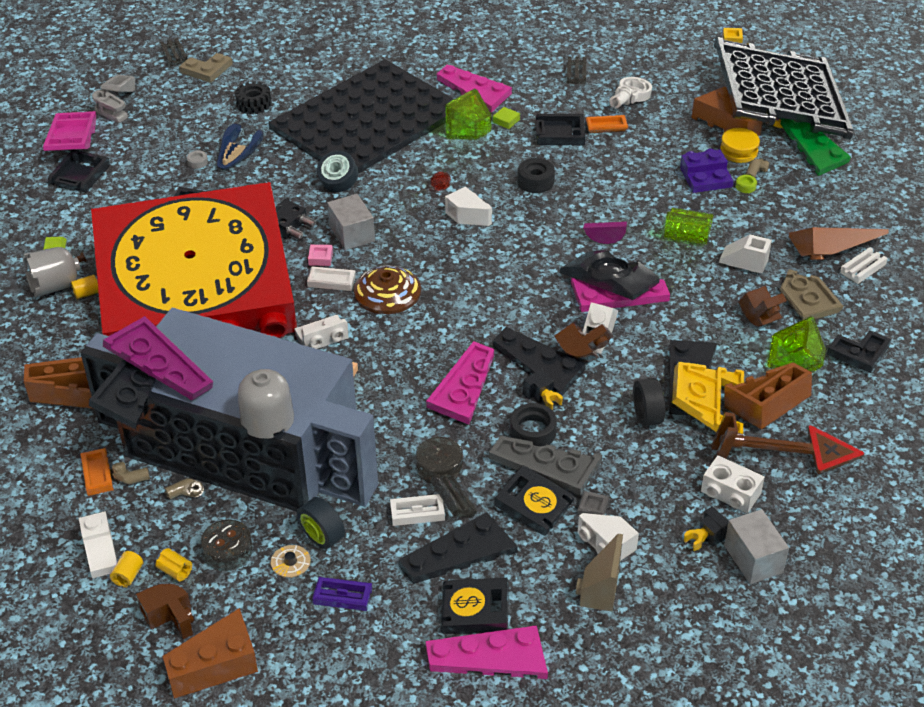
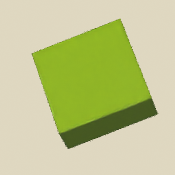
[493,107,520,129]

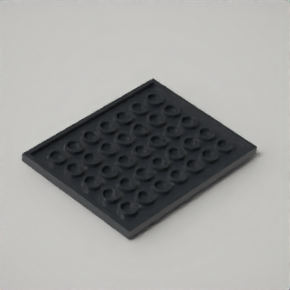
[268,59,465,174]

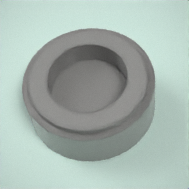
[187,150,208,169]

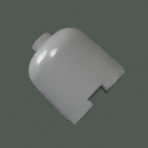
[23,247,80,298]
[238,369,294,438]

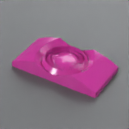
[43,111,96,151]

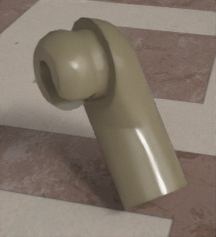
[746,158,770,178]
[112,462,150,485]
[164,478,204,500]

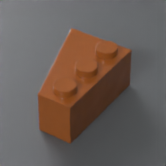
[692,86,763,136]
[24,357,94,409]
[724,362,812,430]
[163,608,258,699]

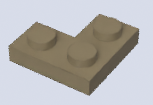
[179,53,233,83]

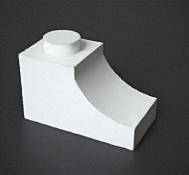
[79,512,117,578]

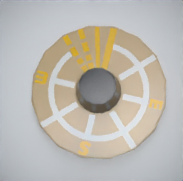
[271,545,311,578]

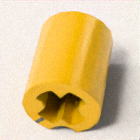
[71,275,99,299]
[156,548,193,581]
[110,551,143,588]

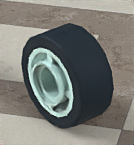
[316,150,358,192]

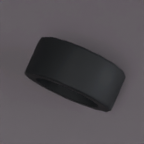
[633,377,665,426]
[510,403,557,447]

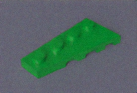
[780,118,851,176]

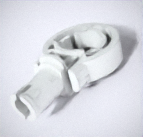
[609,77,652,109]

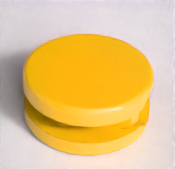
[720,128,760,163]

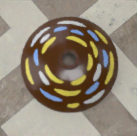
[354,265,421,314]

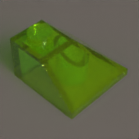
[446,88,492,140]
[767,316,826,372]

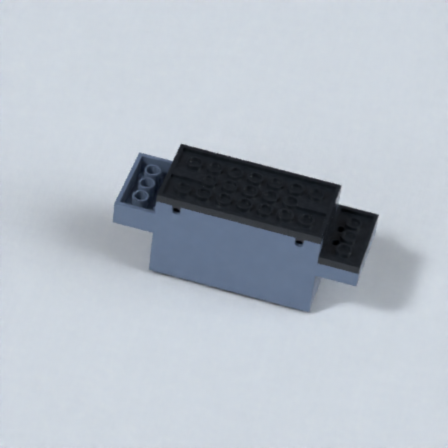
[80,307,378,512]

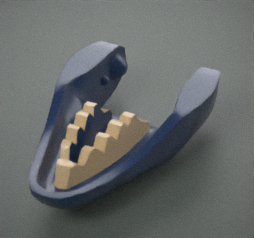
[217,123,264,170]

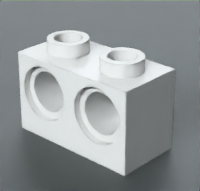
[701,456,765,513]

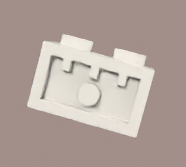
[295,315,349,349]

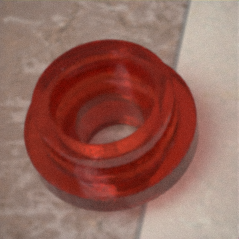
[430,172,451,191]

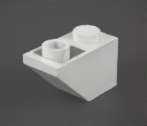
[445,187,492,226]
[719,235,772,274]
[583,302,618,354]
[578,513,639,561]

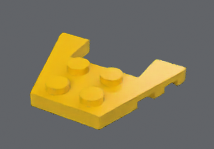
[672,362,744,433]

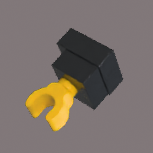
[522,369,563,410]
[684,506,729,551]

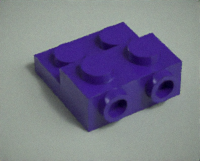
[680,148,734,193]

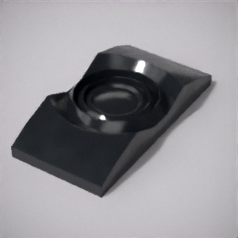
[560,251,660,300]

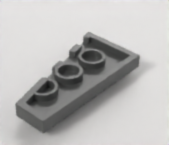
[489,436,602,496]

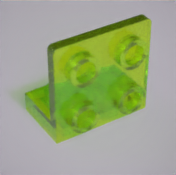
[664,208,714,244]

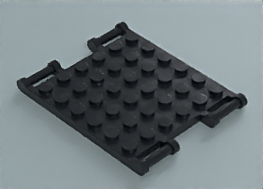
[714,37,853,140]

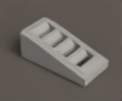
[101,74,135,92]

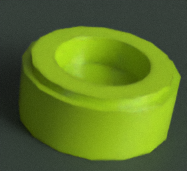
[735,175,757,193]

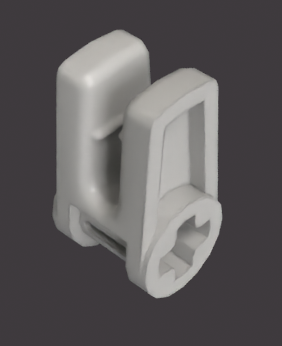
[92,89,128,123]

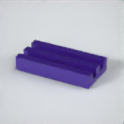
[313,577,372,611]

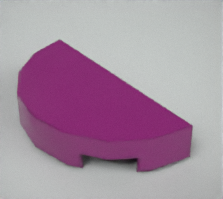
[583,222,627,244]

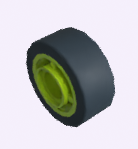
[297,497,345,549]

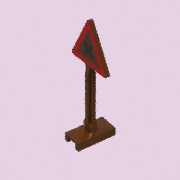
[711,412,864,474]

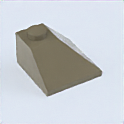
[576,534,623,612]

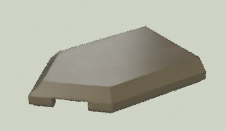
[780,269,843,322]

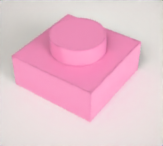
[308,245,333,266]

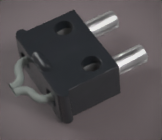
[275,198,316,239]

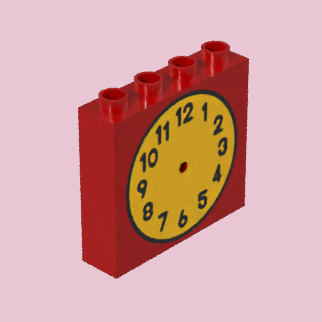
[91,182,297,338]

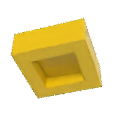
[723,28,743,43]

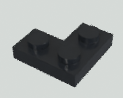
[827,330,892,373]

